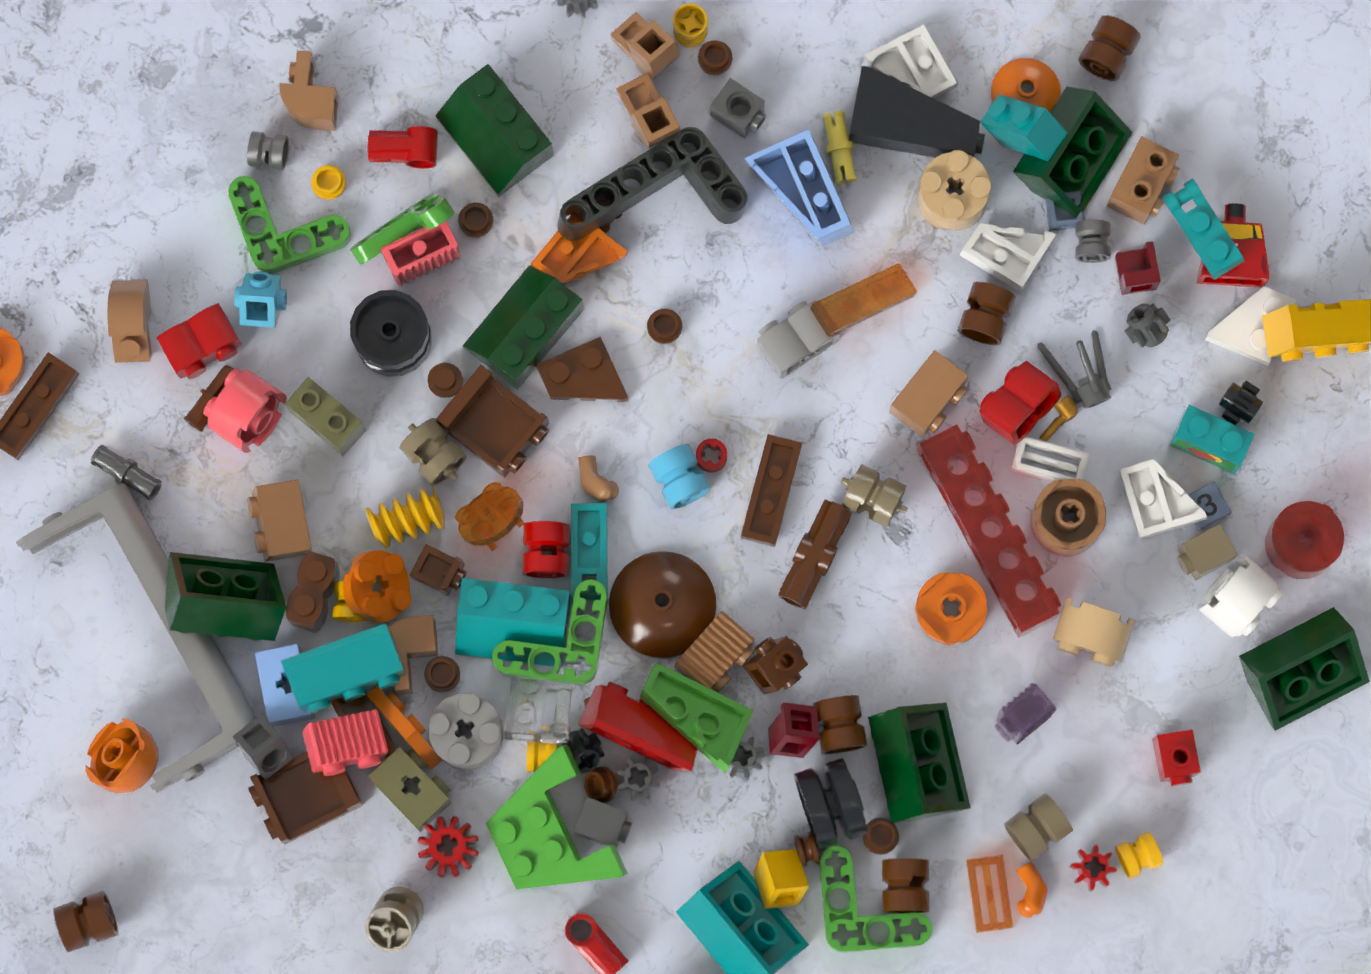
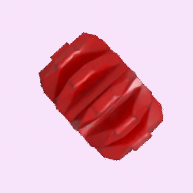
[418,816,479,878]

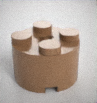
[1030,478,1106,557]

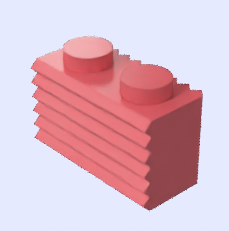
[380,221,461,287]
[303,709,388,776]

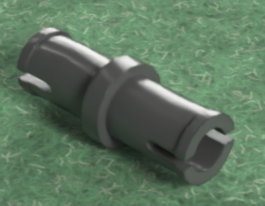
[90,445,162,500]

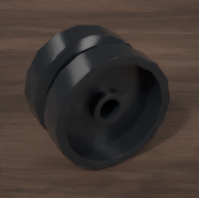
[350,290,432,377]
[794,758,868,850]

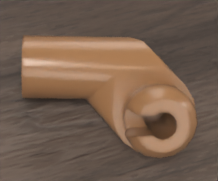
[578,455,619,502]

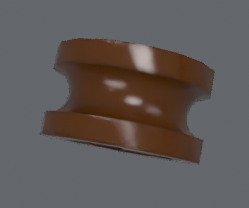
[793,831,820,867]

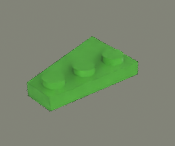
[639,662,754,773]

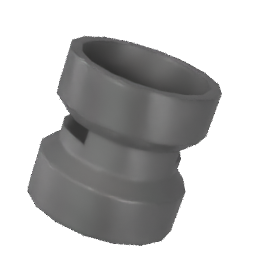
[247,131,289,171]
[1075,219,1111,263]

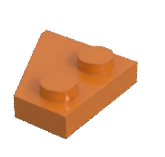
[531,215,628,285]
[367,686,442,770]

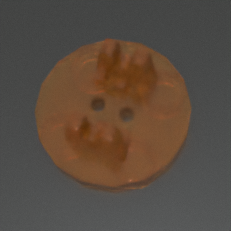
[455,482,525,551]

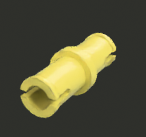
[822,111,857,185]

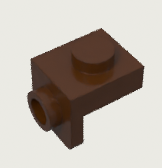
[409,544,467,597]

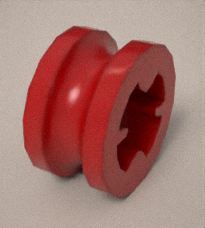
[696,438,727,473]

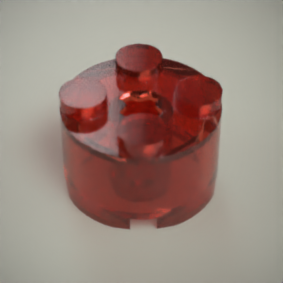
[1265,501,1344,579]

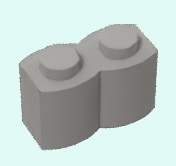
[757,300,840,379]

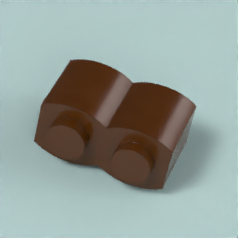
[286,551,340,633]

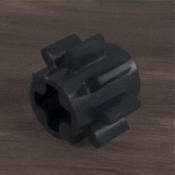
[1218,380,1263,425]
[557,728,605,775]

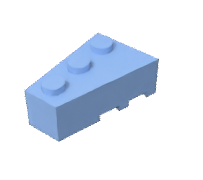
[744,129,855,246]

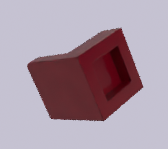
[1115,241,1161,295]

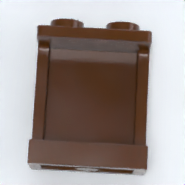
[436,365,549,478]
[248,752,363,845]

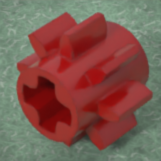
[1070,845,1117,892]

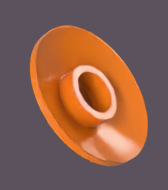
[991,58,1061,112]

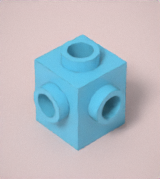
[234,272,287,328]

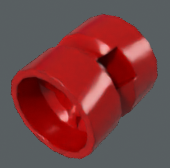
[522,521,570,578]

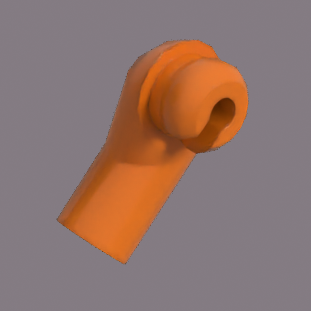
[1016,862,1048,918]

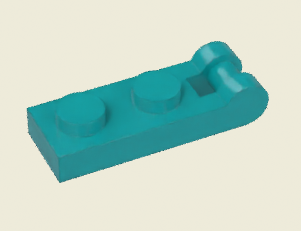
[1162,178,1245,280]
[571,503,608,604]

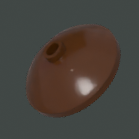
[609,551,716,658]

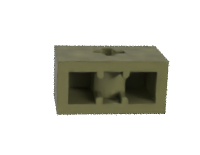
[285,377,366,456]
[368,747,452,832]

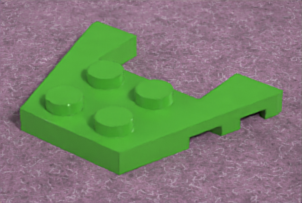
[485,744,628,889]

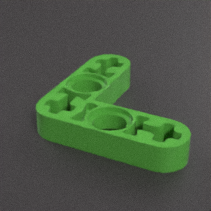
[228,176,351,274]
[350,193,455,264]
[492,579,608,685]
[819,845,932,952]

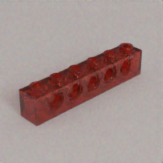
[917,425,1061,638]

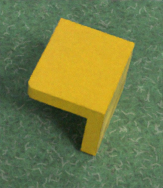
[753,849,809,909]

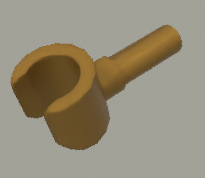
[1039,396,1078,442]

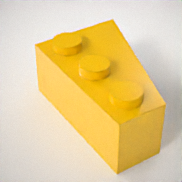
[1262,299,1371,362]

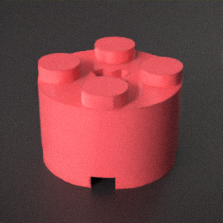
[203,368,286,453]

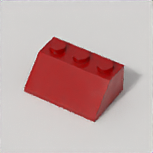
[578,682,697,771]

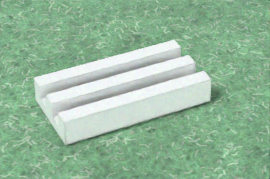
[1010,436,1090,482]

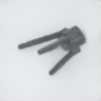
[1037,330,1112,409]

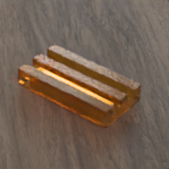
[966,855,1013,933]

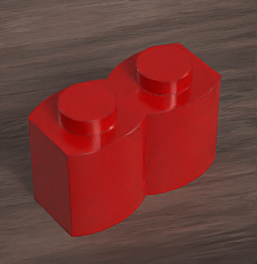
[156,303,242,379]
[979,361,1062,446]

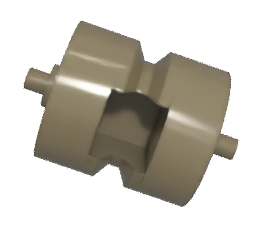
[399,418,467,486]
[841,464,908,527]
[365,887,424,952]

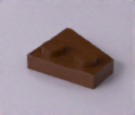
[536,337,629,402]

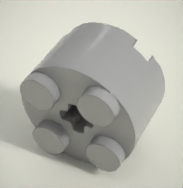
[428,693,503,770]

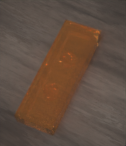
[810,263,918,337]

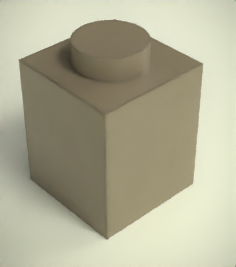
[1177,524,1238,581]

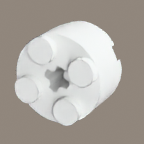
[1197,554,1283,638]

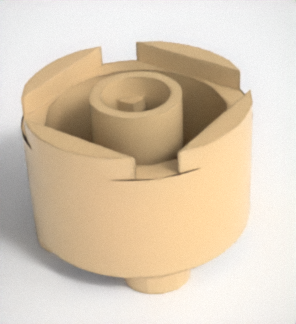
[918,150,991,231]
[1053,598,1135,667]

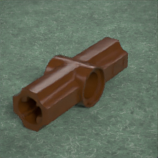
[778,499,852,610]

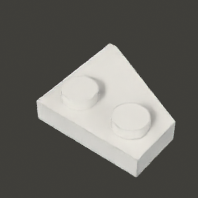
[864,24,957,99]
[960,223,1056,292]
[1205,286,1296,366]
[1119,459,1207,539]

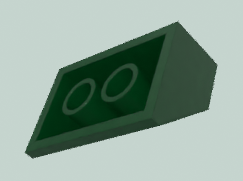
[435,64,554,197]
[1013,86,1133,217]
[462,265,584,390]
[165,552,286,641]
[1239,607,1370,731]
[868,702,971,823]

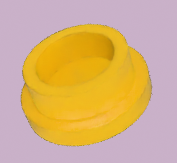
[311,165,346,200]

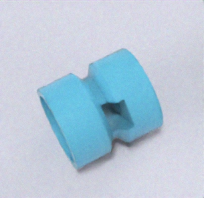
[648,444,711,510]

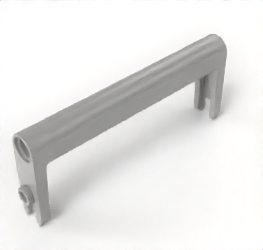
[16,483,257,793]

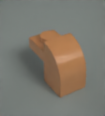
[610,12,680,79]
[279,51,339,131]
[616,73,680,148]
[107,279,152,363]
[388,615,438,695]

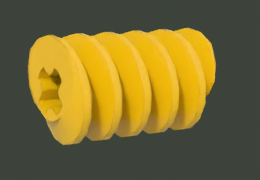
[365,485,445,548]

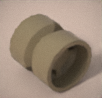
[1004,793,1073,862]

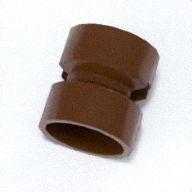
[1078,15,1141,81]
[957,282,1016,346]
[813,695,868,754]
[882,858,930,913]
[53,891,119,952]

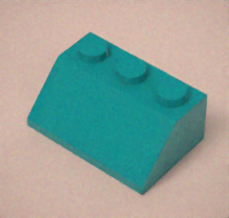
[455,578,571,668]
[281,623,406,714]
[676,861,809,974]

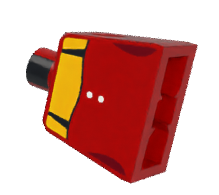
[1197,203,1269,288]

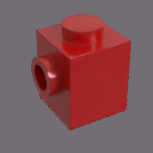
[1152,729,1201,786]

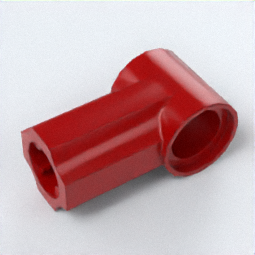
[367,126,438,169]
[565,913,629,974]

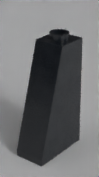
[849,66,985,158]

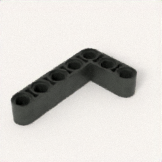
[557,127,748,241]

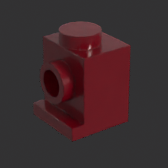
[768,702,820,758]

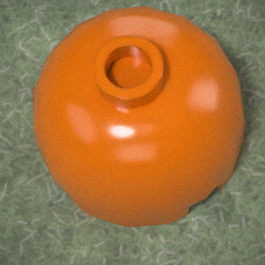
[85,718,159,793]

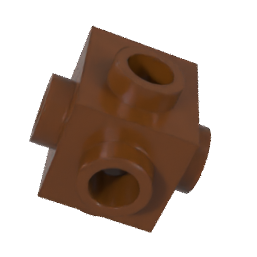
[742,636,808,694]

